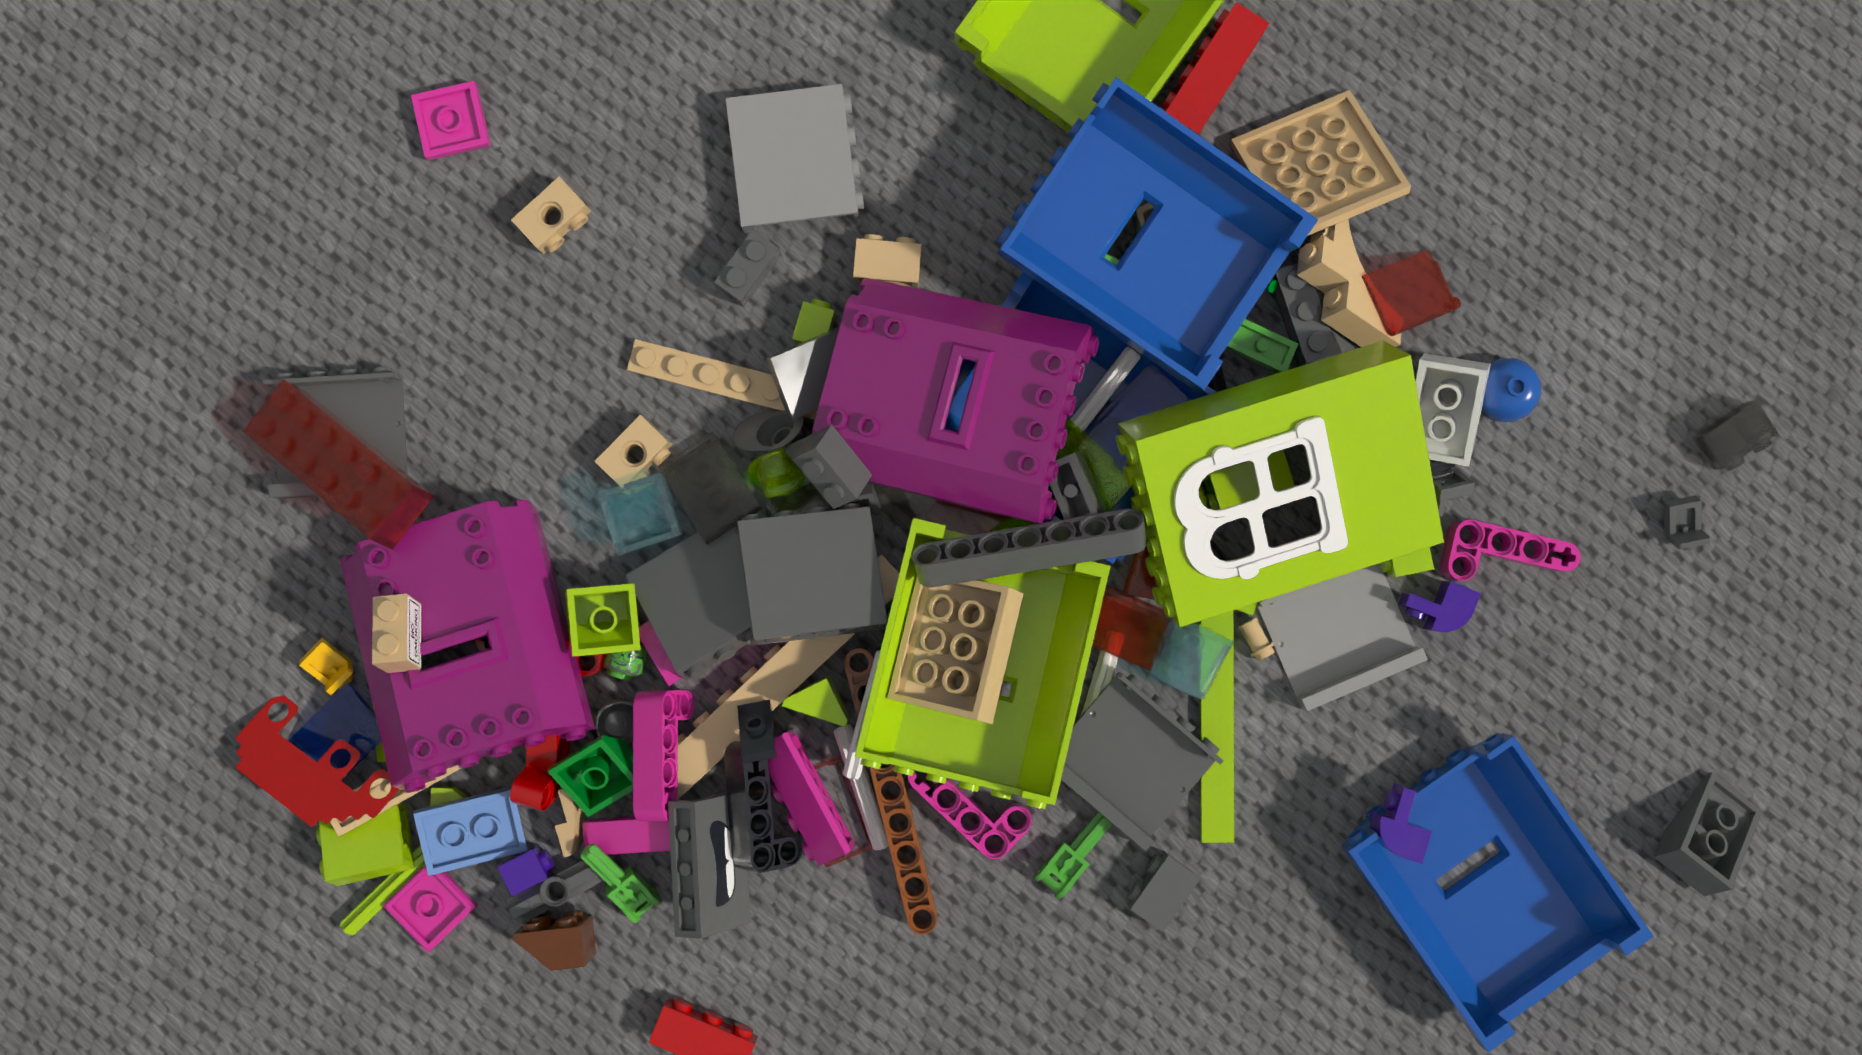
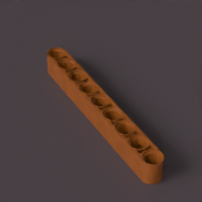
[844,647,937,935]

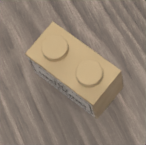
[372,593,421,673]

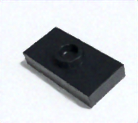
[737,699,777,764]

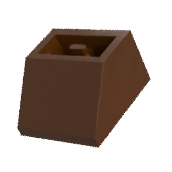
[513,910,596,971]

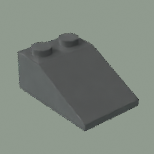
[1654,772,1763,896]

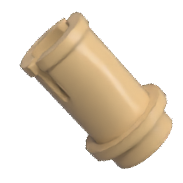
[1238,617,1275,661]

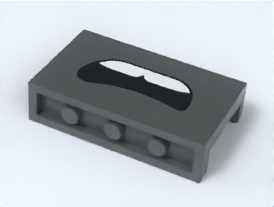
[668,791,751,939]

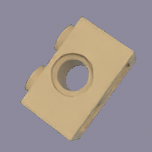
[511,176,591,254]
[594,415,672,490]

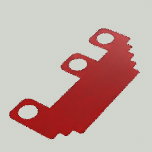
[236,695,399,827]

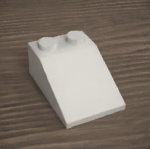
[1416,353,1491,467]

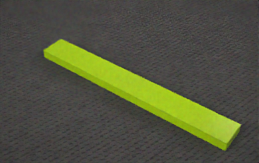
[1199,610,1234,843]

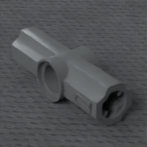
[507,860,604,925]

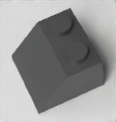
[784,425,872,509]

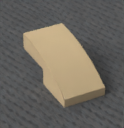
[555,789,585,857]

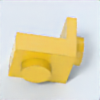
[299,638,354,695]

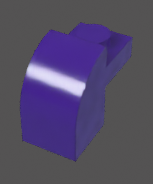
[1398,581,1481,632]
[1370,783,1432,864]

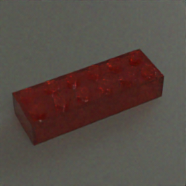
[243,379,434,550]

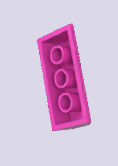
[768,729,855,866]

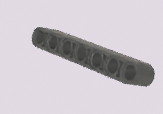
[911,509,1147,588]

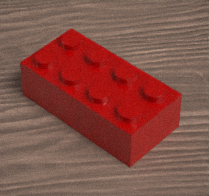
[1161,2,1270,135]

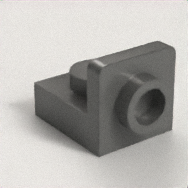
[1432,468,1475,517]

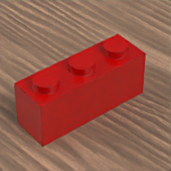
[648,998,758,1055]

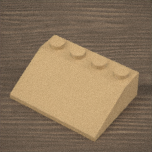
[887,577,1024,724]

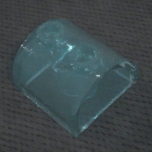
[597,473,682,556]
[1146,618,1234,700]

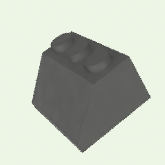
[1272,263,1360,367]

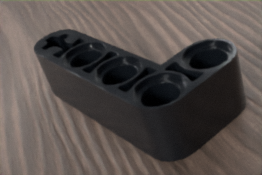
[724,741,802,873]

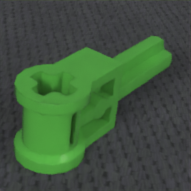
[1033,811,1113,900]
[580,843,662,923]

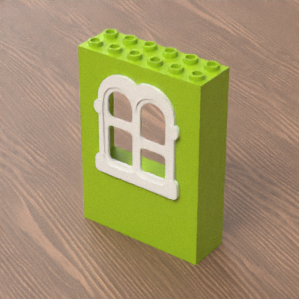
[1116,341,1444,627]

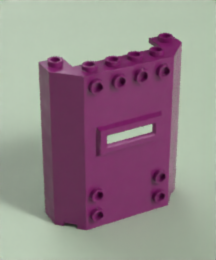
[812,278,1099,524]
[340,500,595,793]

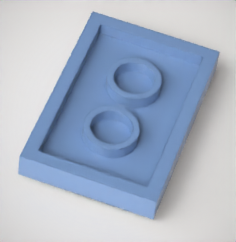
[413,786,528,876]

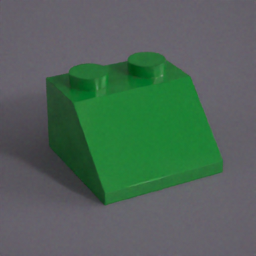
[547,735,633,817]

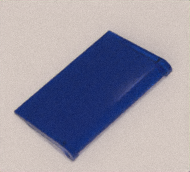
[1082,362,1190,474]
[288,682,382,776]

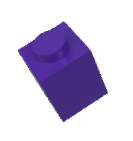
[497,845,554,897]

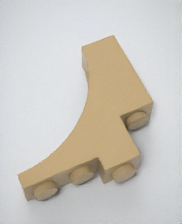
[1297,219,1403,347]

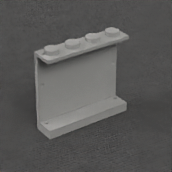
[726,84,864,233]
[1257,563,1428,711]

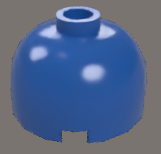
[1481,358,1541,422]

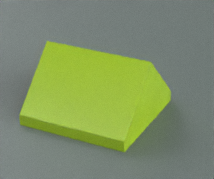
[782,675,850,727]

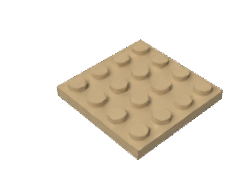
[1231,90,1411,235]

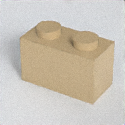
[853,234,922,288]

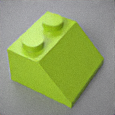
[565,583,641,657]

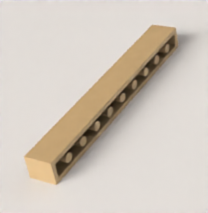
[678,554,899,799]

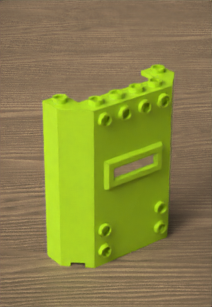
[954,0,1225,133]
[855,518,1111,810]

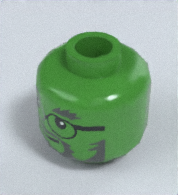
[602,640,649,681]

